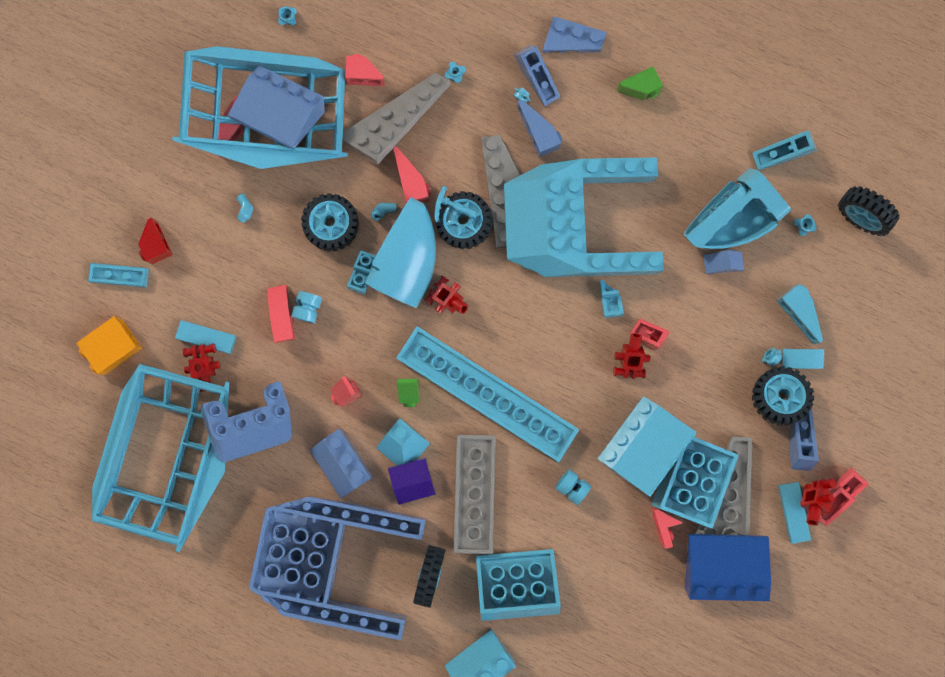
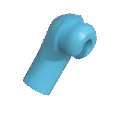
[236,194,253,223]
[371,203,397,221]

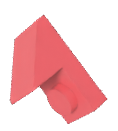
[651,508,682,549]

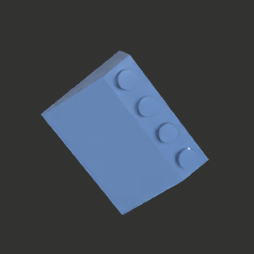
[228,65,325,150]

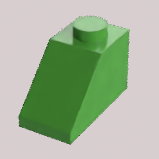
[617,66,663,100]
[397,379,420,407]

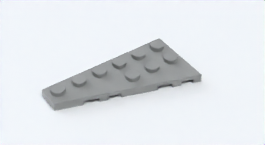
[342,73,451,164]

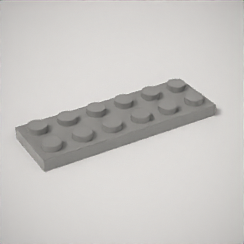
[454,435,496,554]

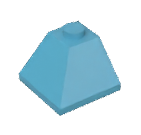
[376,418,431,465]

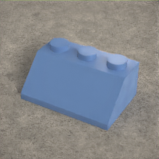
[310,429,373,498]

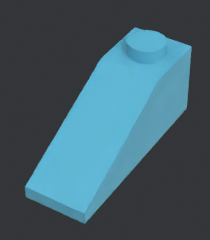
[752,130,817,170]
[776,284,823,344]

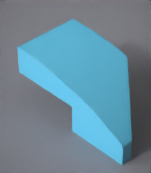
[599,280,624,318]

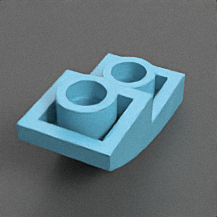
[347,250,376,295]
[782,348,824,369]

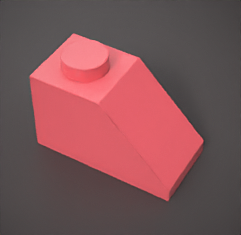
[345,54,385,86]

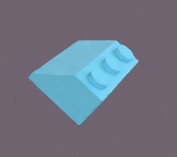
[445,629,516,677]

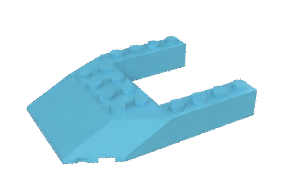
[504,158,664,277]

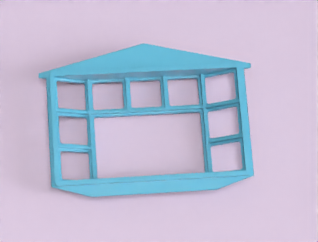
[172,46,348,169]
[92,364,229,552]

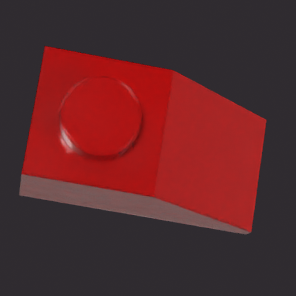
[138,218,173,265]

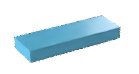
[88,263,149,288]
[175,320,237,354]
[778,482,811,544]

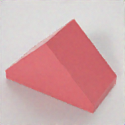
[630,319,670,351]

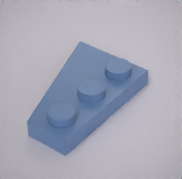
[542,16,607,53]

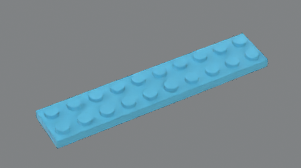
[396,326,580,462]

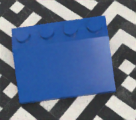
[685,534,771,601]

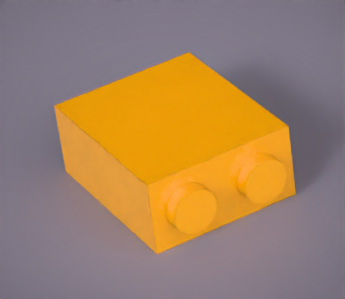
[76,316,143,375]

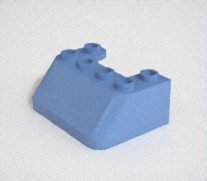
[200,381,292,462]

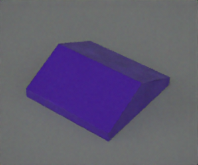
[388,458,436,505]

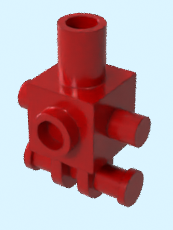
[424,275,468,314]
[613,333,651,379]
[182,343,220,392]
[800,478,837,526]

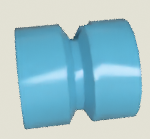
[291,291,322,324]
[555,469,592,506]

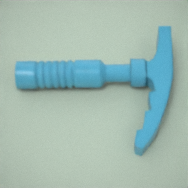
[435,186,477,223]

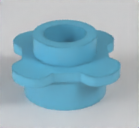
[278,6,297,26]
[445,62,466,83]
[513,87,531,103]
[794,214,817,236]
[762,348,782,366]

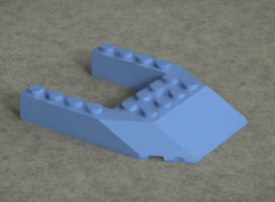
[249,496,427,640]

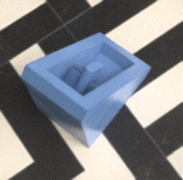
[704,250,744,274]

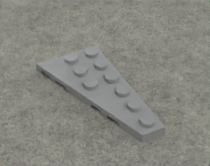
[481,135,520,249]
[695,436,752,535]

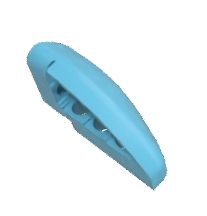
[683,168,791,249]
[365,197,436,308]

